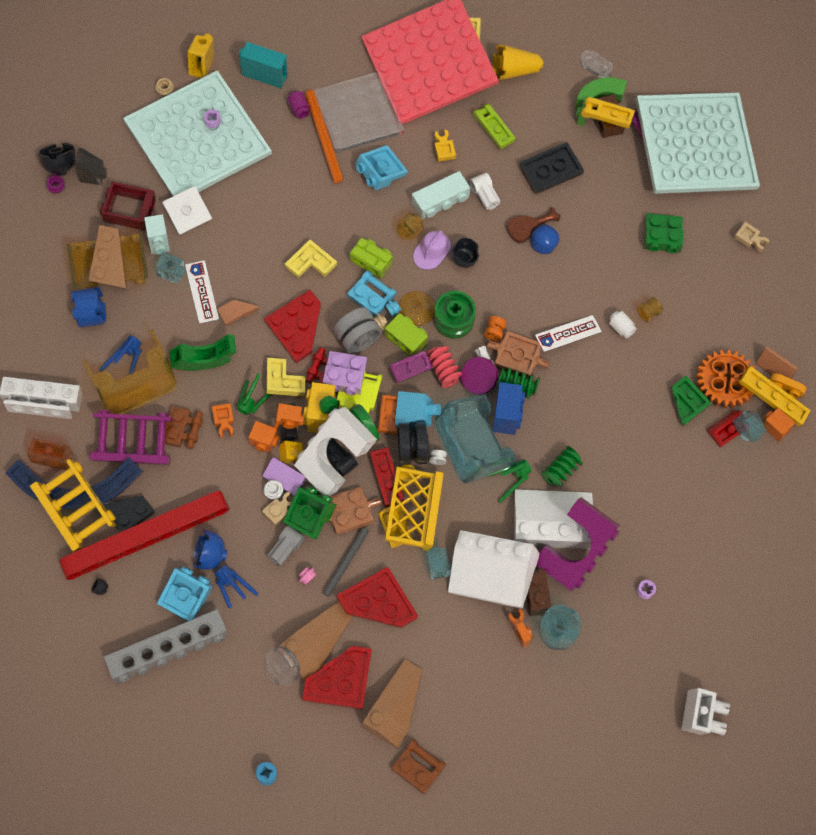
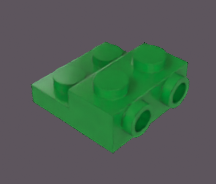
[644,213,683,253]
[283,486,337,539]

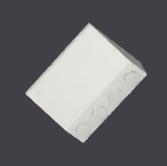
[514,489,593,549]
[448,530,540,609]

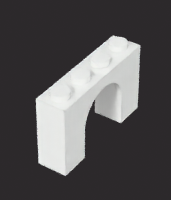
[294,407,377,496]

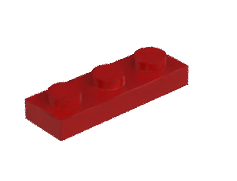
[369,447,404,507]

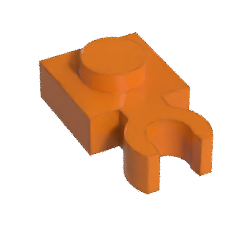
[212,403,234,438]

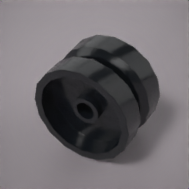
[398,422,429,465]

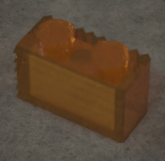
[27,438,73,470]

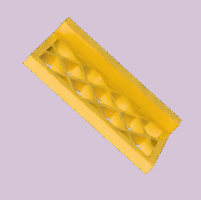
[385,467,444,552]

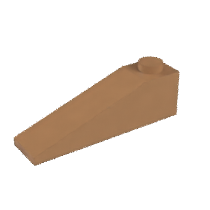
[278,601,353,681]
[363,659,422,749]

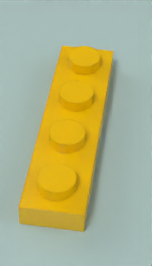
[738,366,811,427]

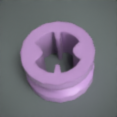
[204,110,221,128]
[637,580,656,599]

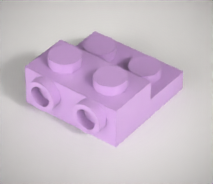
[323,351,367,395]

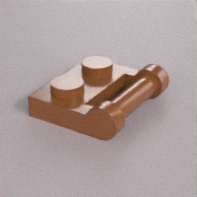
[391,739,446,794]

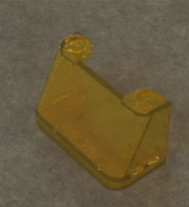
[66,233,149,290]

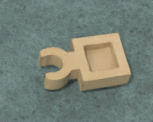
[734,222,769,253]
[262,492,292,527]

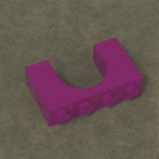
[536,497,620,591]

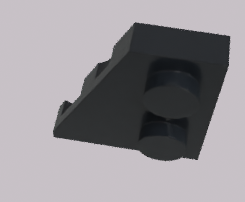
[103,496,155,532]

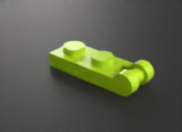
[472,103,516,150]

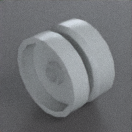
[333,307,382,354]

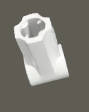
[469,173,501,210]

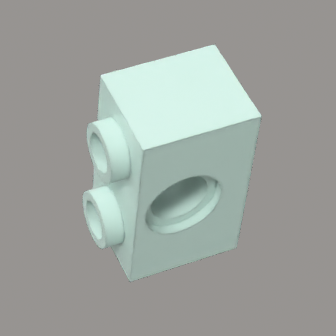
[144,214,170,254]

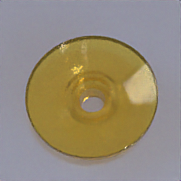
[399,291,435,326]

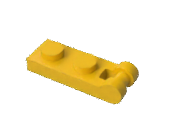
[581,97,635,129]

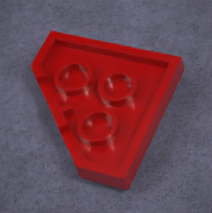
[264,289,321,363]
[336,567,419,628]
[302,646,372,710]

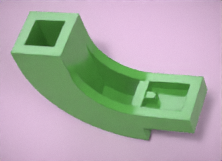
[575,77,627,126]

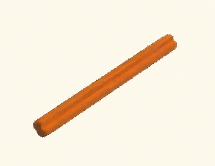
[305,89,343,184]

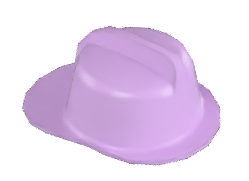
[413,231,451,270]

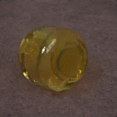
[397,213,424,240]

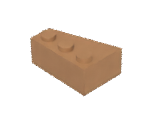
[88,225,127,289]

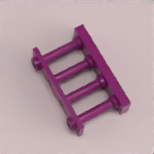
[90,410,173,465]

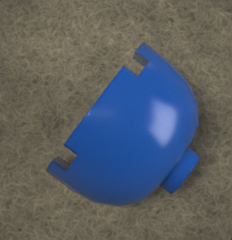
[193,529,228,570]

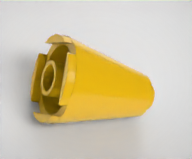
[492,44,543,80]

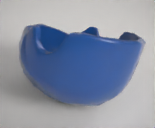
[530,225,559,254]

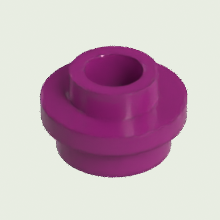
[46,175,65,193]

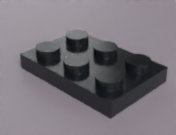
[519,142,584,194]

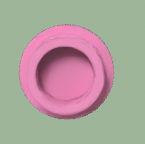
[299,567,317,585]

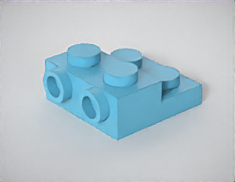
[356,145,408,190]
[157,566,213,621]

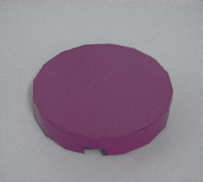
[461,357,498,395]

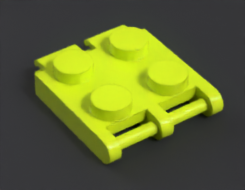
[337,371,383,414]

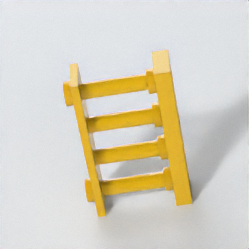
[30,459,116,552]

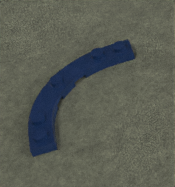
[6,458,144,509]

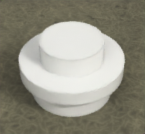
[264,480,283,500]

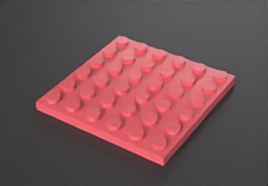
[361,0,499,125]

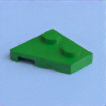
[671,376,711,427]

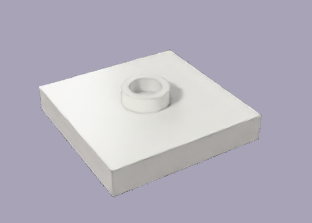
[162,186,212,236]

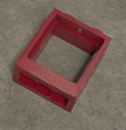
[100,181,156,231]

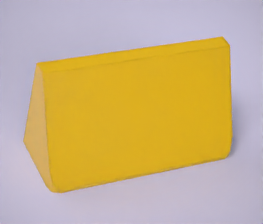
[378,505,413,548]

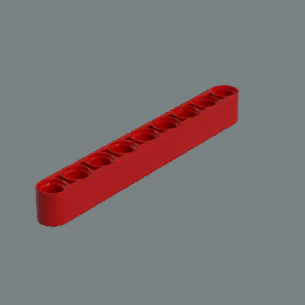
[59,491,230,580]

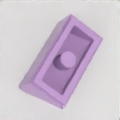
[263,457,306,496]

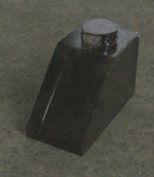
[75,148,107,185]

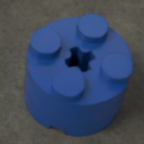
[71,287,106,328]

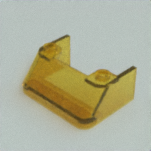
[83,329,177,414]

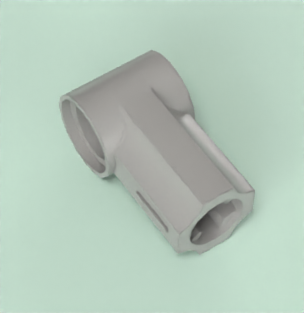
[267,525,305,567]

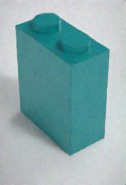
[239,42,288,89]

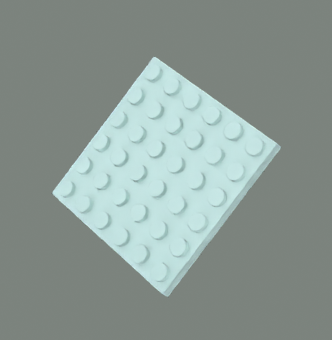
[123,70,272,197]
[635,93,760,194]

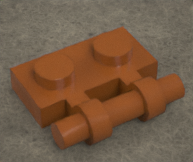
[165,406,203,449]

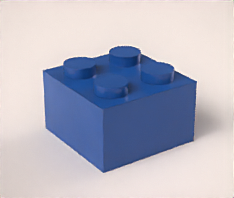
[492,382,525,435]

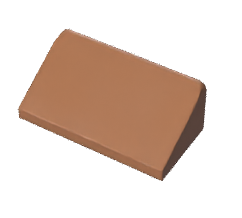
[756,347,798,379]

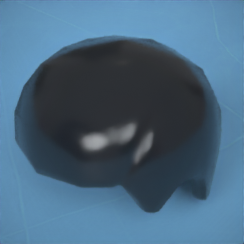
[451,237,479,268]

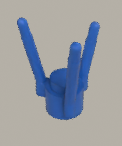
[99,336,142,376]
[215,566,258,608]

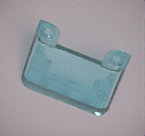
[434,394,518,483]

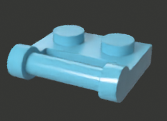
[347,270,397,317]

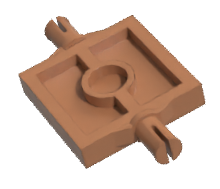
[487,331,550,378]
[325,487,382,535]

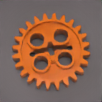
[696,349,755,409]

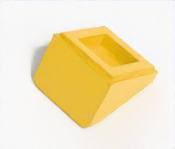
[279,441,303,463]

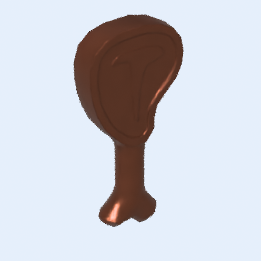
[507,207,561,243]

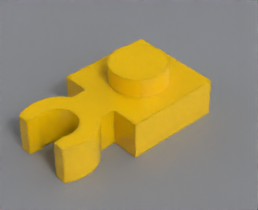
[434,129,456,162]

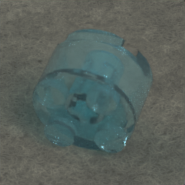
[539,605,582,650]

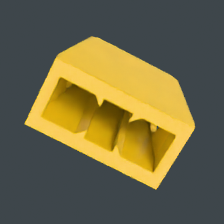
[188,34,214,78]

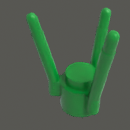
[236,373,272,416]
[486,459,532,503]

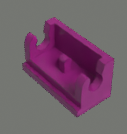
[388,351,432,383]

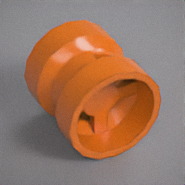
[484,316,507,341]

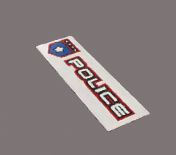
[185,260,219,324]
[535,315,602,352]

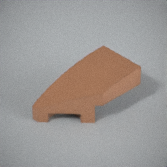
[217,300,259,326]

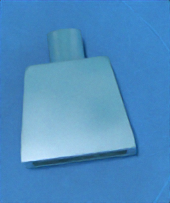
[395,391,441,431]

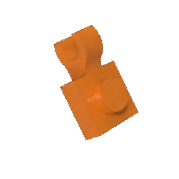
[508,609,533,648]

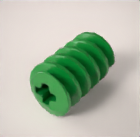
[498,367,540,399]
[541,446,583,487]

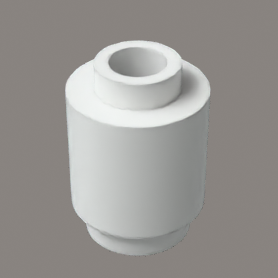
[609,311,637,339]

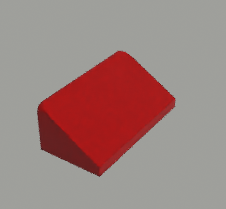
[707,410,750,447]

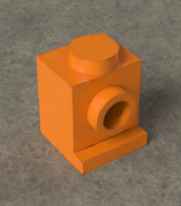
[274,403,304,429]

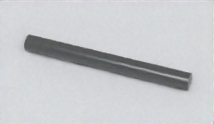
[323,527,369,597]

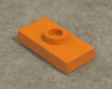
[378,395,398,434]

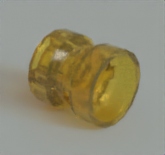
[637,297,663,322]

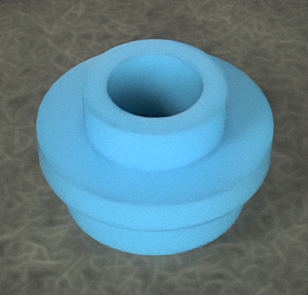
[386,299,401,317]

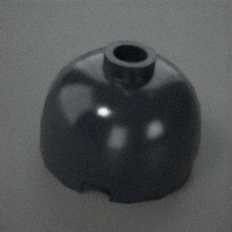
[38,143,76,176]

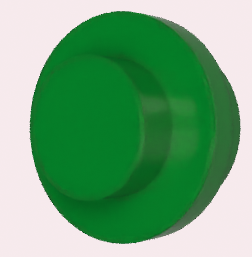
[319,396,338,414]

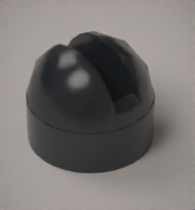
[91,578,108,595]

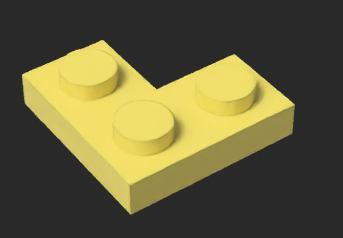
[285,240,337,278]
[266,358,305,396]

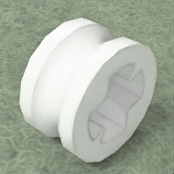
[429,450,447,465]

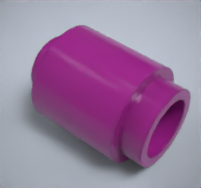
[287,91,310,119]

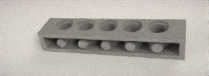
[104,609,228,684]

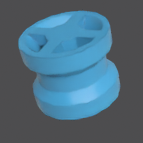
[256,762,277,786]

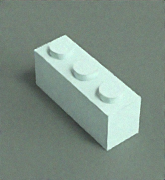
[411,171,470,219]

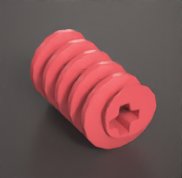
[426,346,462,388]

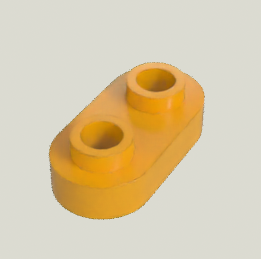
[769,373,807,399]

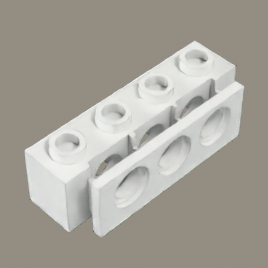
[0,377,83,419]

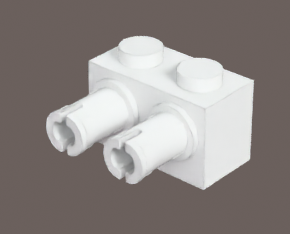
[681,688,730,736]

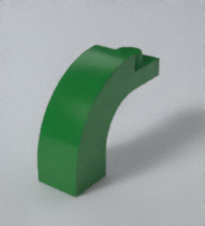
[169,334,237,371]

